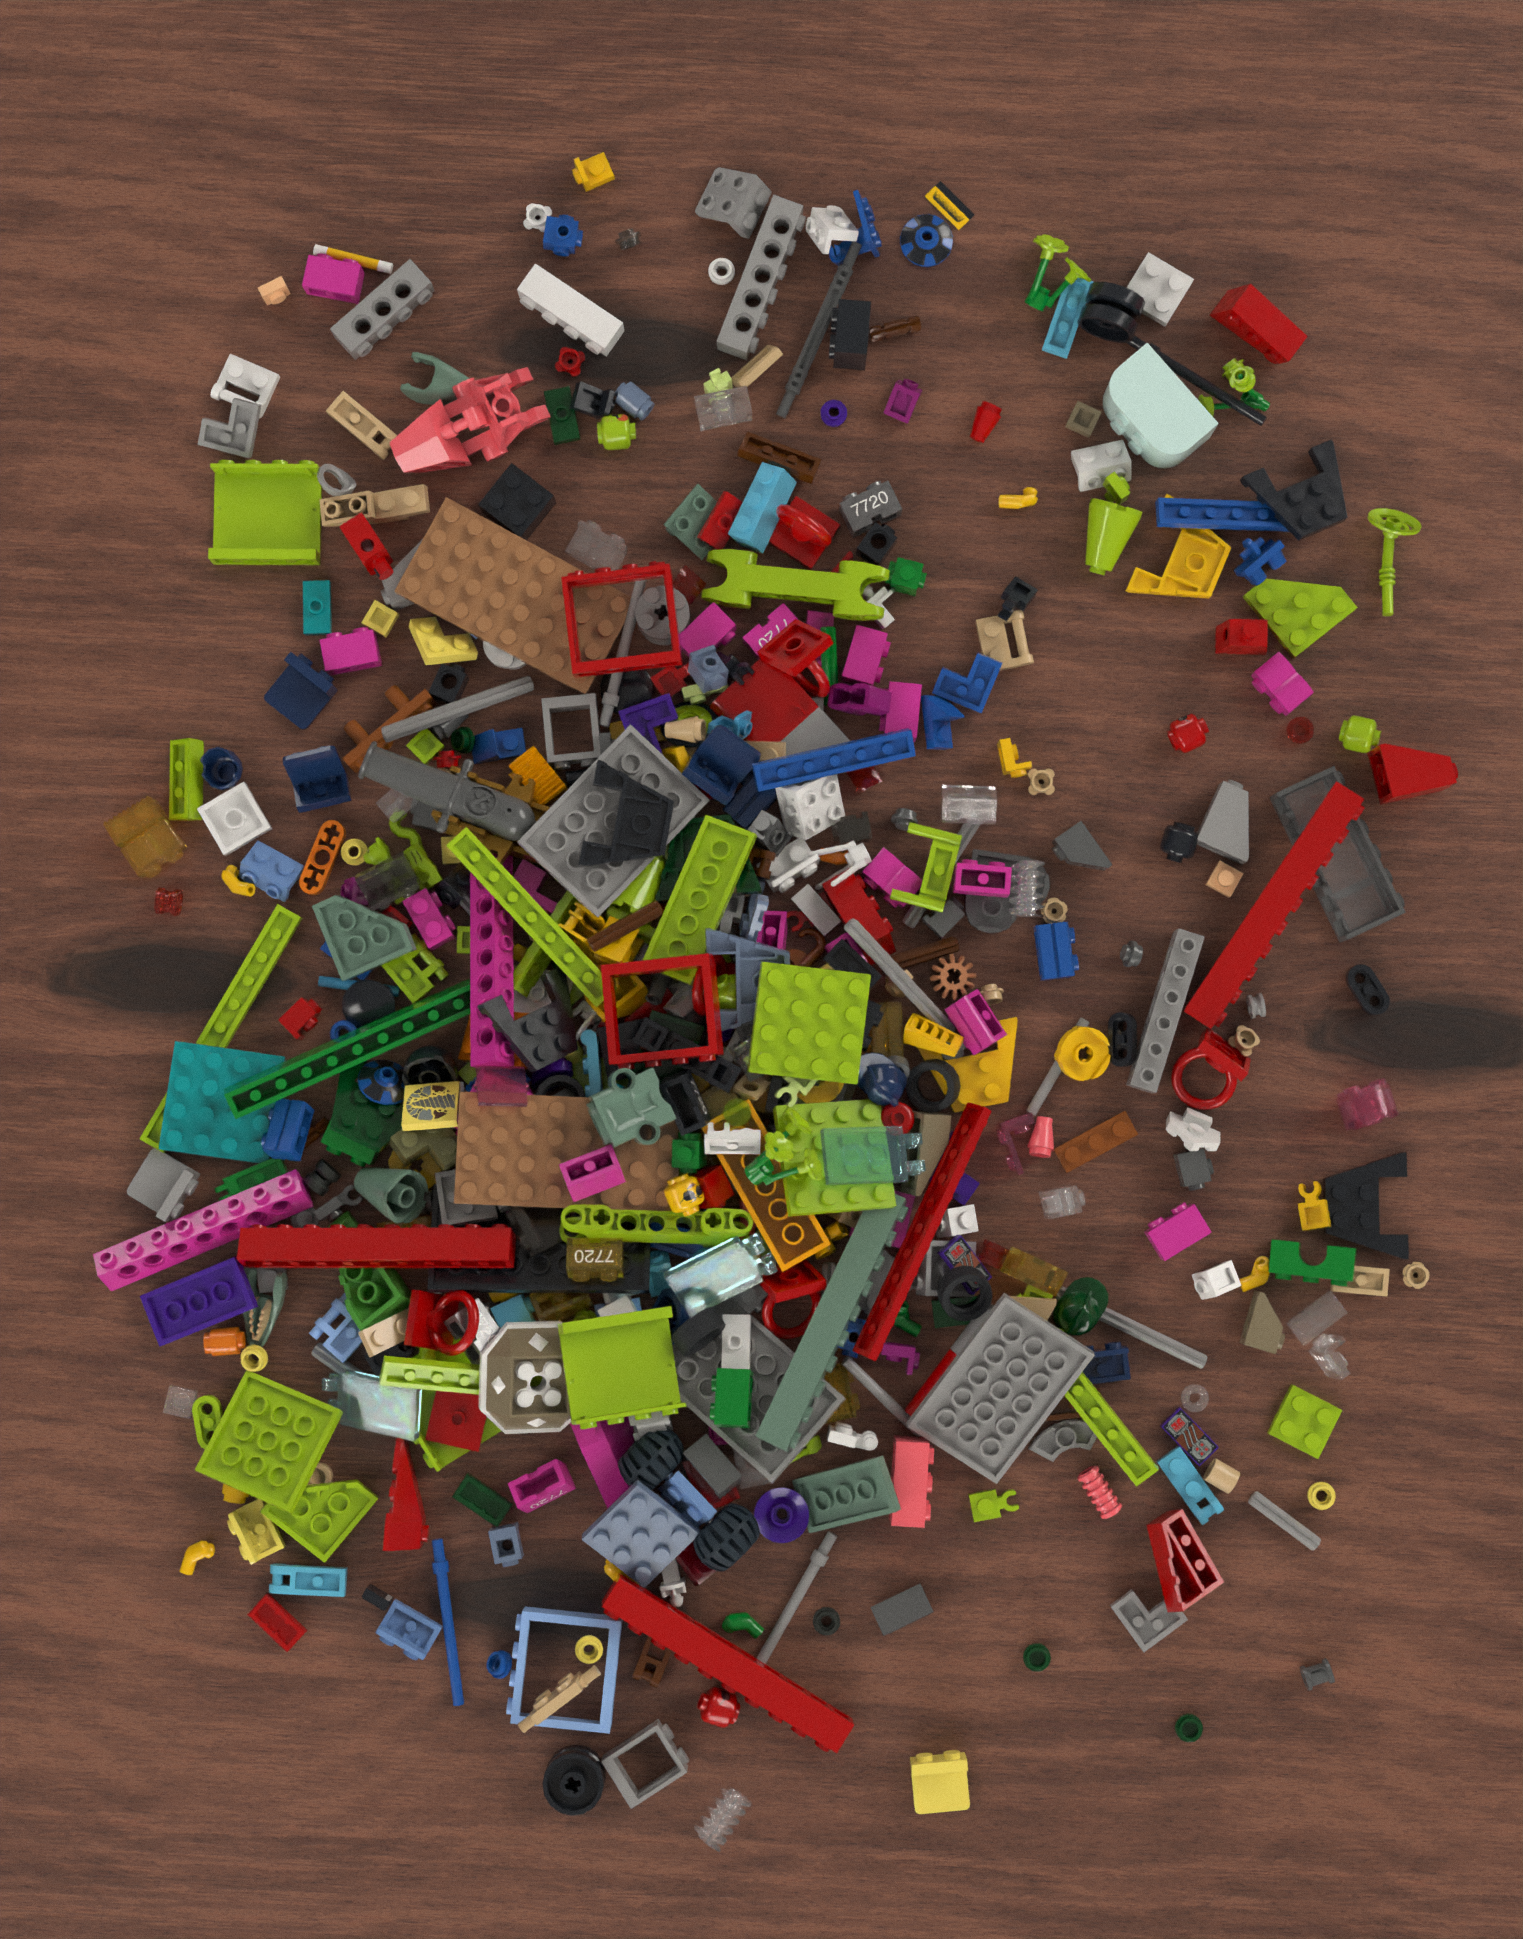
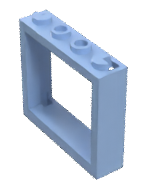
[506,1606,622,1734]

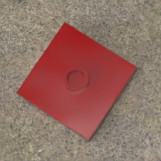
[425,1391,487,1452]

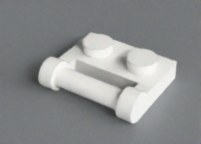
[210,354,280,418]

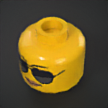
[664,1173,705,1217]

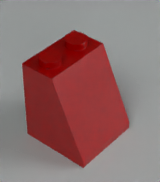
[1367,743,1458,805]

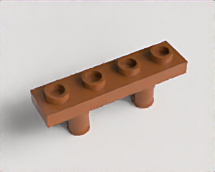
[342,685,438,773]

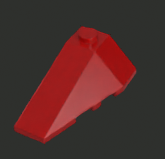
[383,1432,430,1551]

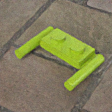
[890,822,962,913]

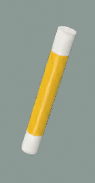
[313,244,393,274]

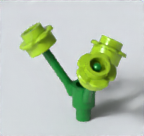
[1198,358,1270,416]

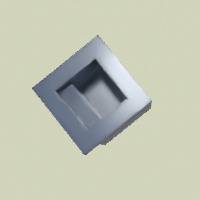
[688,645,729,693]
[488,1522,524,1567]

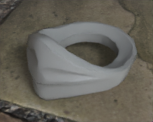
[317,464,356,497]

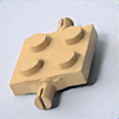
[518,1665,601,1733]

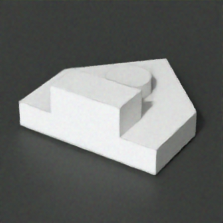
[1166,1107,1221,1151]

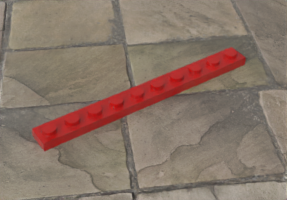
[852,1102,992,1361]

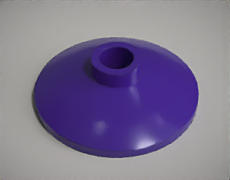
[754,1487,809,1543]

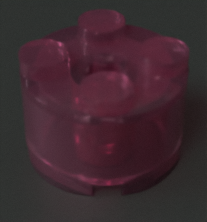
[1336,1078,1399,1131]

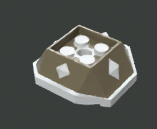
[479,1321,571,1434]

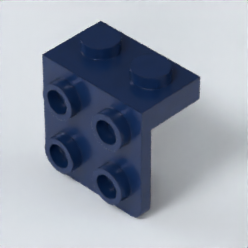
[264,652,338,730]
[682,724,761,806]
[282,745,352,813]

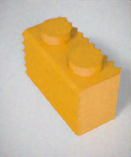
[508,745,568,806]

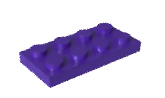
[140,1256,259,1347]

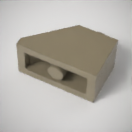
[1239,1290,1285,1354]

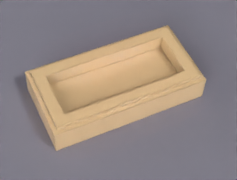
[731,345,783,390]

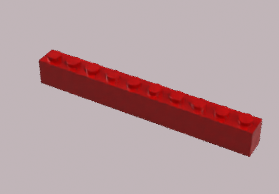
[1183,781,1365,1029]
[237,1224,516,1268]
[602,1573,854,1754]

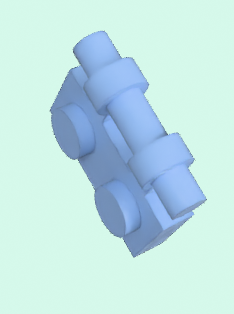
[309,1293,362,1364]

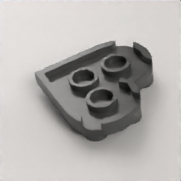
[965,849,1050,934]

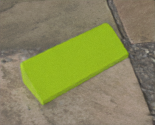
[169,738,204,821]

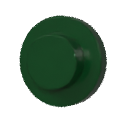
[451,727,475,754]
[1023,1643,1051,1672]
[1175,1713,1203,1742]

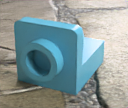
[650,1250,677,1297]

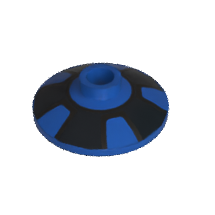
[900,214,953,267]
[358,1060,405,1105]

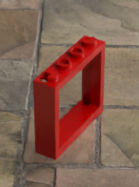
[561,561,683,678]
[601,953,724,1070]

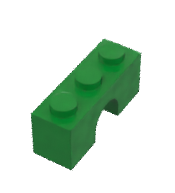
[1269,1239,1357,1286]

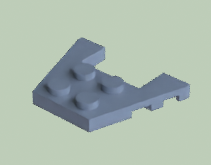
[732,878,769,962]
[705,928,790,1034]

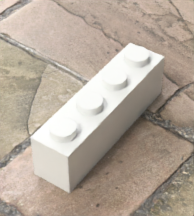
[517,264,624,357]

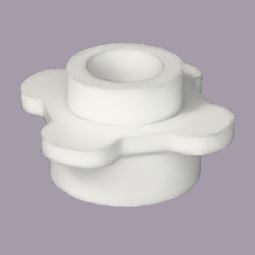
[523,203,552,232]

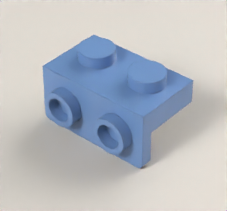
[239,840,304,902]
[375,1599,443,1660]

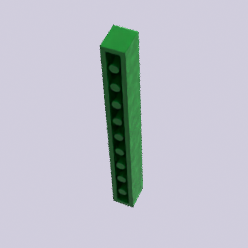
[224,978,470,1119]

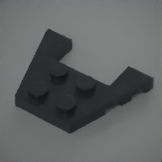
[1240,439,1348,541]
[578,760,674,867]
[477,967,578,1072]
[1323,1152,1409,1259]

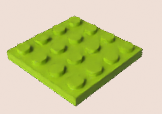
[747,961,871,1084]
[773,1099,897,1217]
[195,1370,343,1514]

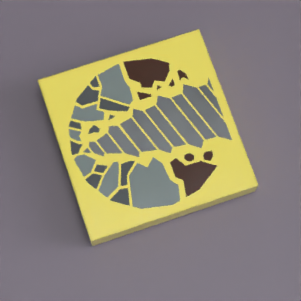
[401,1081,461,1131]

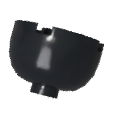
[402,1045,458,1087]

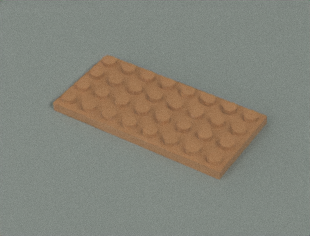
[395,497,631,694]
[454,1092,680,1211]

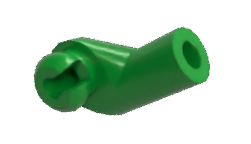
[894,1300,922,1338]
[722,1612,764,1639]

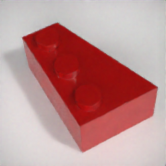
[1209,283,1308,364]
[822,868,896,966]
[1146,1509,1224,1613]

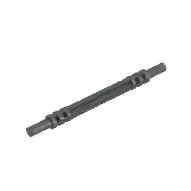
[776,241,862,419]

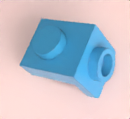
[707,710,752,739]

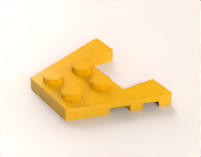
[1126,494,1231,599]
[916,1017,1018,1113]

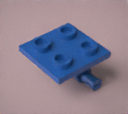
[829,190,882,266]

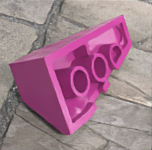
[570,1416,634,1508]

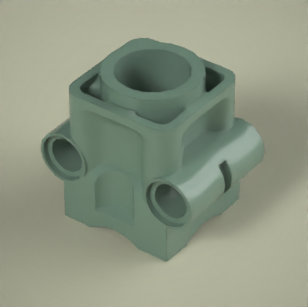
[586,1067,677,1147]

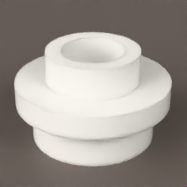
[708,258,735,285]

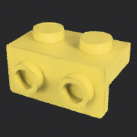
[227,1499,286,1565]

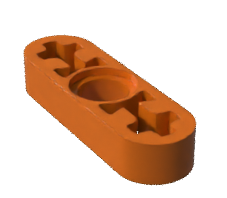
[299,820,346,895]

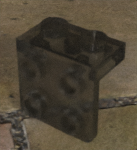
[504,1206,577,1257]

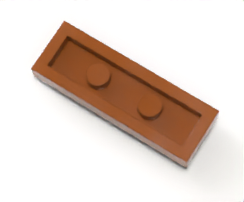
[1054,1111,1138,1173]

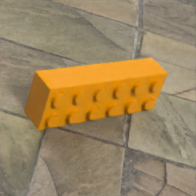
[702,1099,831,1272]

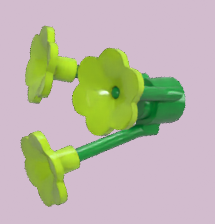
[1024,234,1092,311]
[745,1107,822,1186]

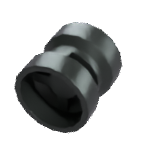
[303,1159,341,1197]

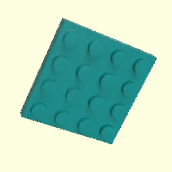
[159,1041,285,1163]

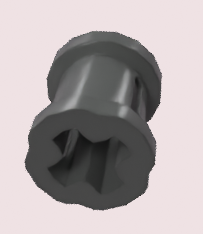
[1299,1658,1335,1691]

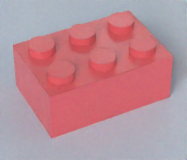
[889,1435,934,1528]

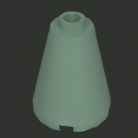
[354,1167,428,1223]

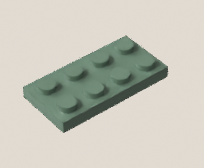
[792,1455,901,1533]

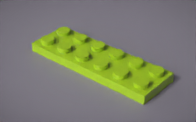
[643,815,757,986]

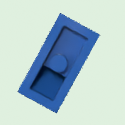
[921,695,964,750]
[472,728,527,764]

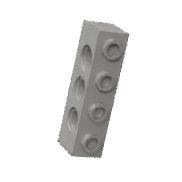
[330,259,435,360]

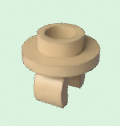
[885,969,913,998]

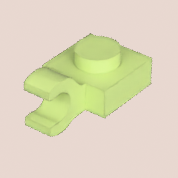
[703,368,733,401]

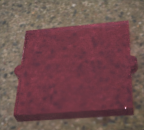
[474,1066,529,1107]

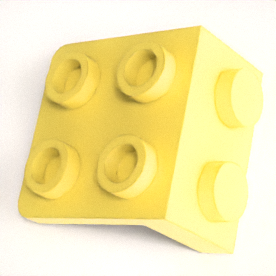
[910,1750,970,1814]

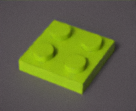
[1267,1384,1342,1459]

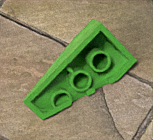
[327,1211,411,1331]

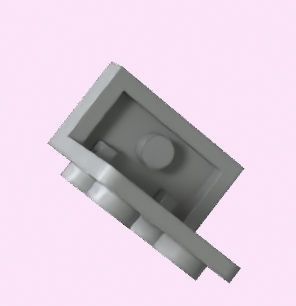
[695,167,772,239]
[127,1148,200,1222]

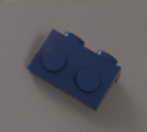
[1083,1342,1131,1384]

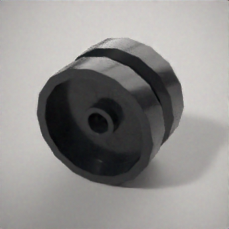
[1077,282,1146,343]
[542,1744,606,1816]

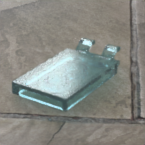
[820,1126,926,1185]
[664,1233,778,1317]
[322,1370,422,1441]

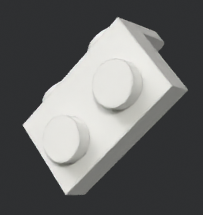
[806,205,859,254]
[1071,440,1131,492]

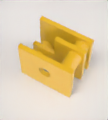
[558,902,606,957]
[590,916,644,965]

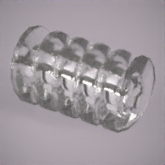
[1009,860,1045,917]
[694,1787,752,1852]

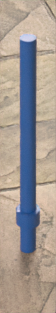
[432,1538,464,1706]

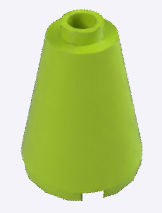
[1085,498,1142,575]
[605,857,665,926]

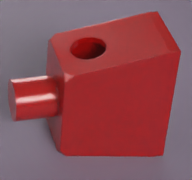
[339,512,394,580]
[1215,619,1268,655]

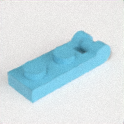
[580,1030,603,1098]
[1156,1446,1224,1526]
[269,1563,348,1597]

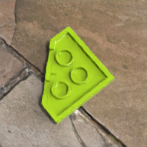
[1243,579,1358,659]
[260,1479,379,1563]

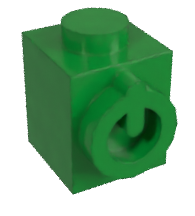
[885,557,927,596]
[672,1132,707,1173]

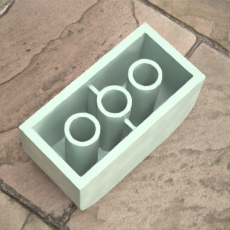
[1103,343,1219,468]

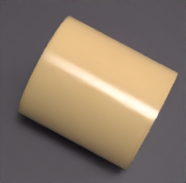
[1203,1458,1240,1494]

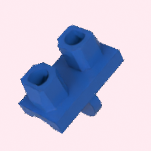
[1234,537,1286,586]

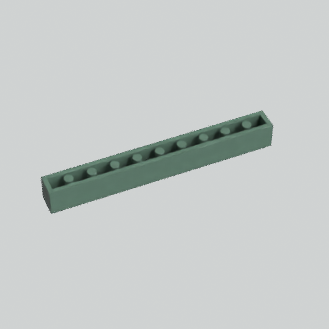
[756,1194,909,1453]

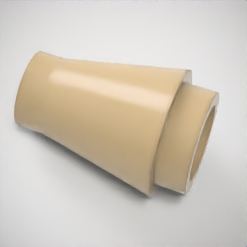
[665,716,706,743]

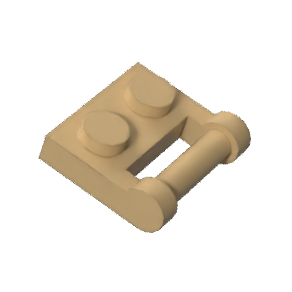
[975,610,1034,671]

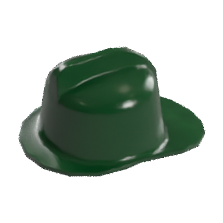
[1053,1277,1109,1336]

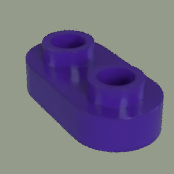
[531,1057,573,1091]

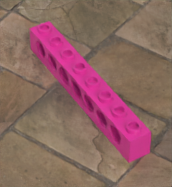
[470,853,514,1072]
[93,1169,314,1291]

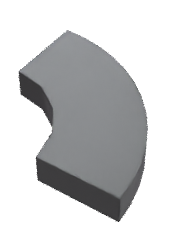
[1028,1419,1097,1462]

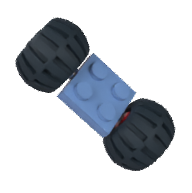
[618,1428,760,1571]

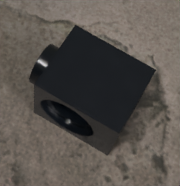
[856,522,897,566]
[429,663,469,704]

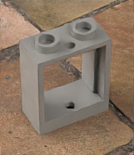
[541,693,601,770]
[601,1719,689,1809]

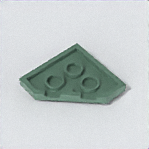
[312,895,417,981]

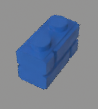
[1033,922,1079,981]
[261,1099,314,1162]

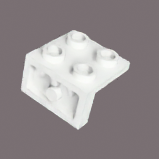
[775,774,845,840]
[756,838,820,893]

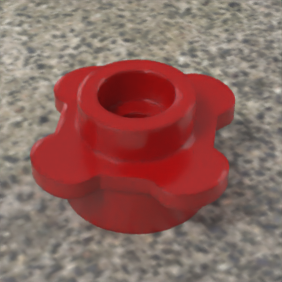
[555,347,585,377]
[433,750,461,768]

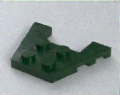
[656,814,762,904]
[330,1060,403,1153]

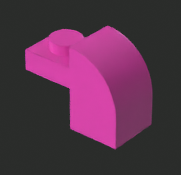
[513,859,557,915]

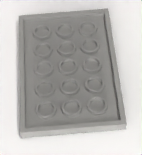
[517,724,709,918]
[906,1293,1095,1484]
[673,1294,846,1483]

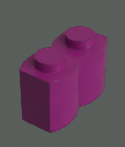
[827,683,891,716]

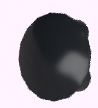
[600,670,653,714]
[342,980,395,1029]

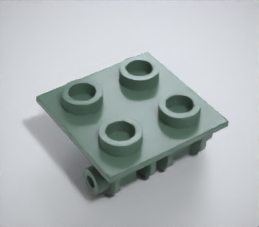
[663,484,717,560]

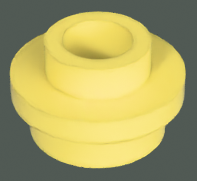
[341,839,368,866]
[240,1345,268,1372]
[1307,1482,1336,1510]
[575,1635,603,1664]

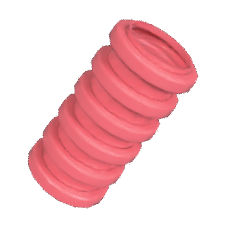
[1077,1466,1122,1519]

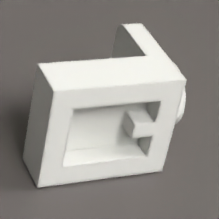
[1192,1260,1242,1300]

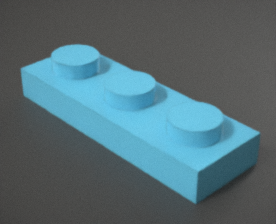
[1042,278,1093,359]

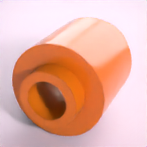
[203,1327,246,1356]

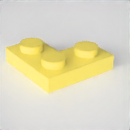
[409,617,478,665]

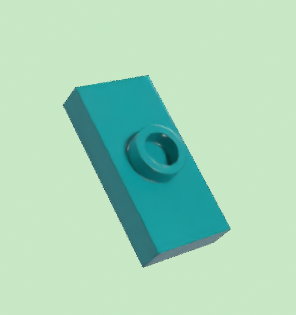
[303,580,332,636]

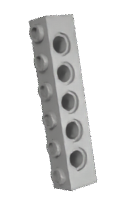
[717,195,806,360]
[1126,928,1204,1093]

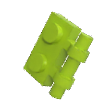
[381,933,449,1004]

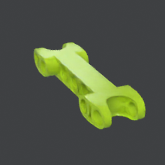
[701,549,890,621]
[559,1204,753,1249]

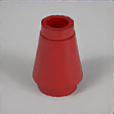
[969,401,1002,443]

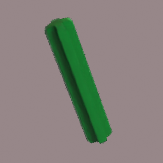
[820,626,838,706]

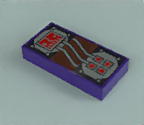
[938,1235,992,1295]
[1160,1407,1219,1467]

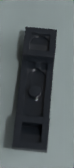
[633,1017,742,1093]

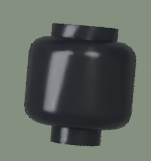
[1160,821,1198,863]

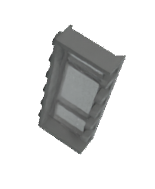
[1269,766,1406,943]

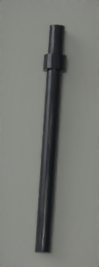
[1127,335,1267,426]

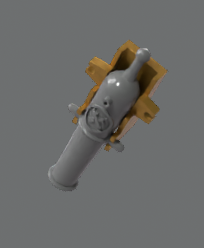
[358,741,550,865]

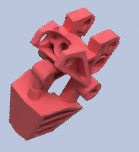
[389,367,551,473]

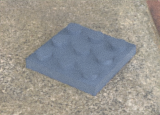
[582,1480,700,1588]

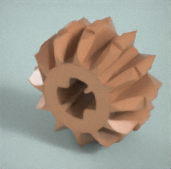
[930,954,976,1000]

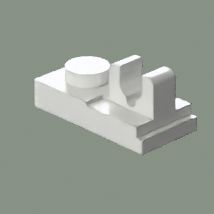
[704,1122,761,1154]

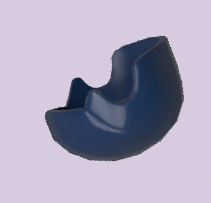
[200,747,243,790]

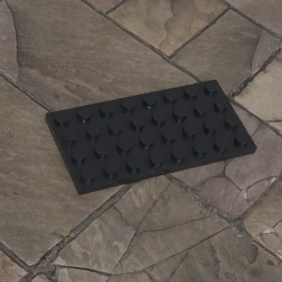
[427,1184,651,1293]

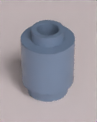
[614,381,655,421]

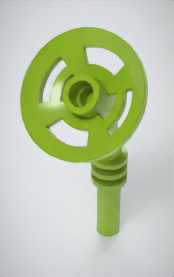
[1367,508,1421,616]

